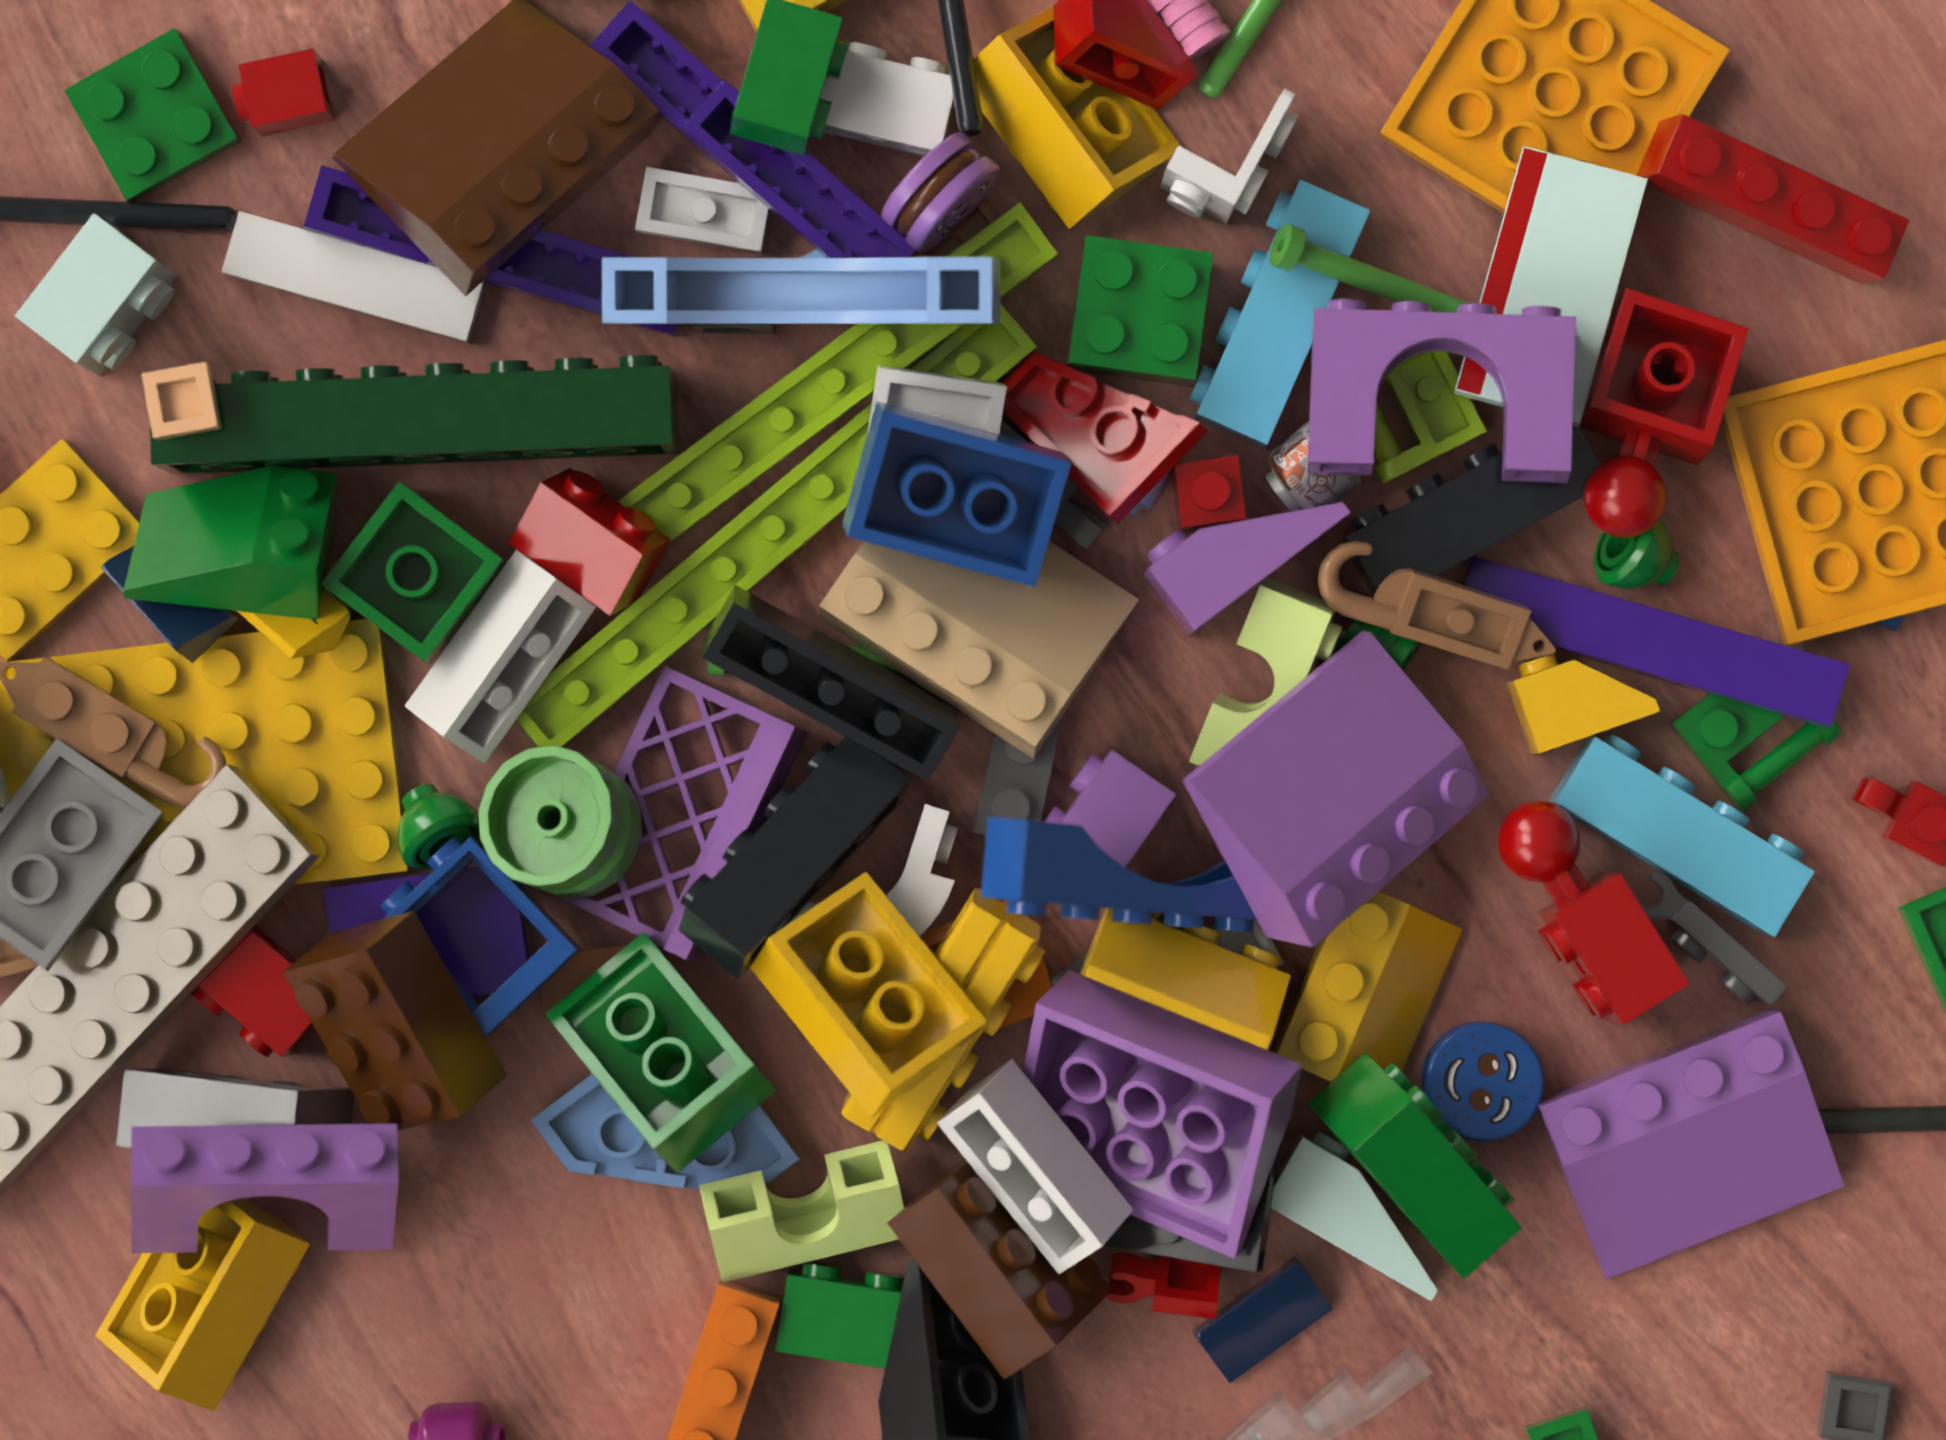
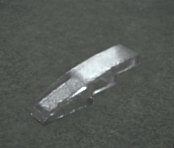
[1221,1346,1433,1440]

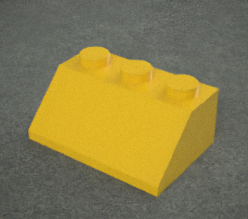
[973,6,1182,229]
[750,872,987,1119]
[1271,891,1463,1082]
[1080,908,1291,1050]
[95,1198,310,1412]

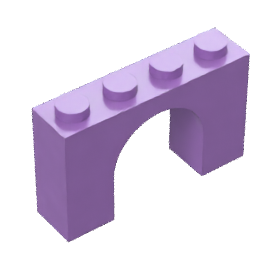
[1307,299,1576,483]
[131,1124,398,1253]

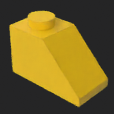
[1506,653,1660,755]

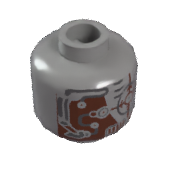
[1266,421,1361,511]

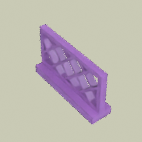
[556,665,808,963]

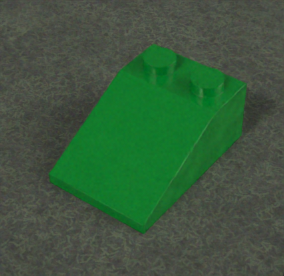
[124,466,337,620]
[545,932,776,1174]

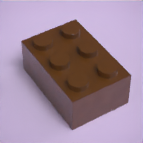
[283,911,507,1131]
[887,1158,1112,1379]

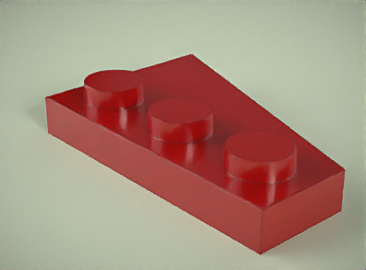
[1003,351,1208,524]

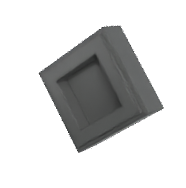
[1817,1372,1893,1440]

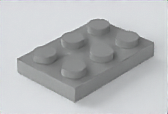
[0,739,164,972]

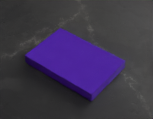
[323,867,529,996]

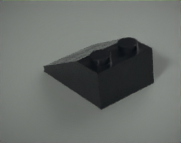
[878,1258,1030,1440]

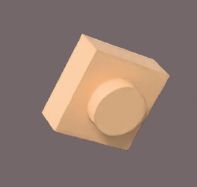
[141,362,222,440]

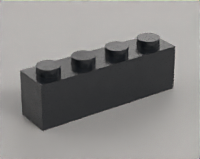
[1342,426,1599,597]
[702,585,960,781]
[679,737,910,980]

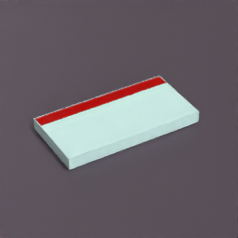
[1454,146,1648,427]

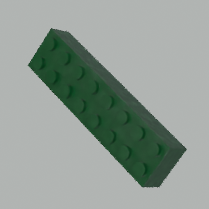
[149,355,680,474]

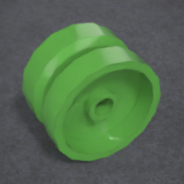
[478,745,642,899]

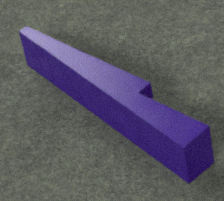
[589,0,916,258]
[303,165,677,336]
[1464,556,1850,728]

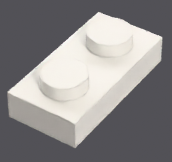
[635,167,770,255]

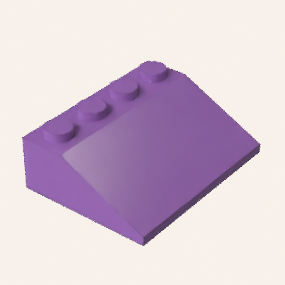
[1183,631,1490,947]
[1023,970,1302,1259]
[1538,1007,1845,1279]

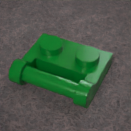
[1669,693,1843,813]

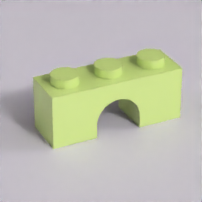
[1189,577,1342,766]
[699,1140,904,1283]

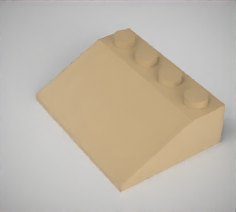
[819,541,1139,759]

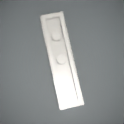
[221,211,486,344]

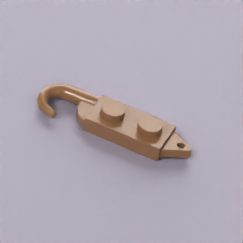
[1318,541,1556,670]
[0,657,226,808]

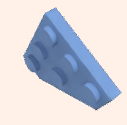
[531,1074,800,1190]

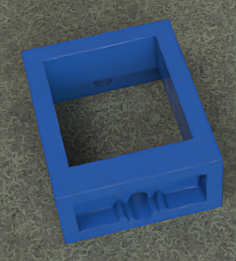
[380,837,582,1037]

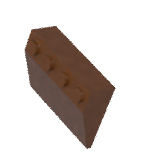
[332,0,659,296]

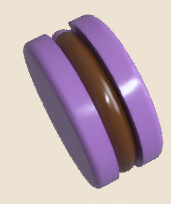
[881,132,1000,253]

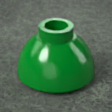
[1594,518,1680,590]
[397,784,480,869]

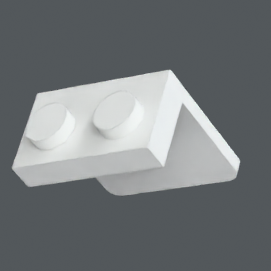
[1160,88,1299,224]

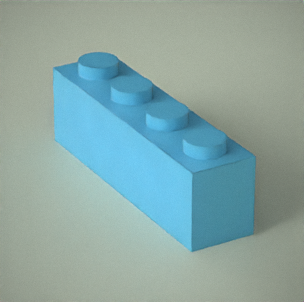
[1189,179,1370,450]
[1548,733,1815,937]

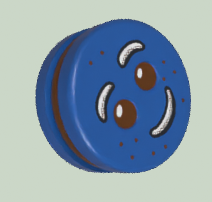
[1421,1021,1544,1142]

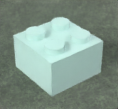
[15,213,178,376]

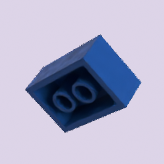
[842,401,1072,587]

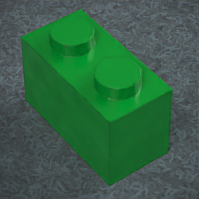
[730,0,850,156]
[775,1261,904,1369]

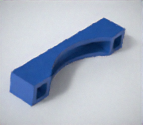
[981,817,1257,932]

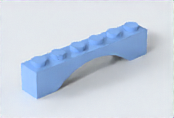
[602,257,1000,324]

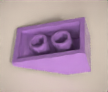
[1143,502,1351,635]

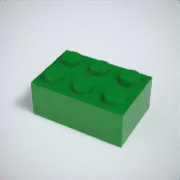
[1307,1052,1522,1279]

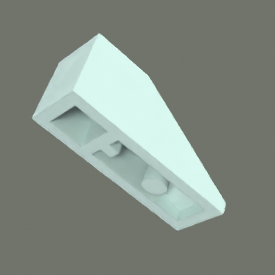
[1271,1130,1438,1302]

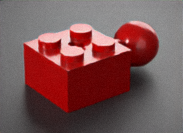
[1579,288,1749,538]
[1497,800,1690,1025]

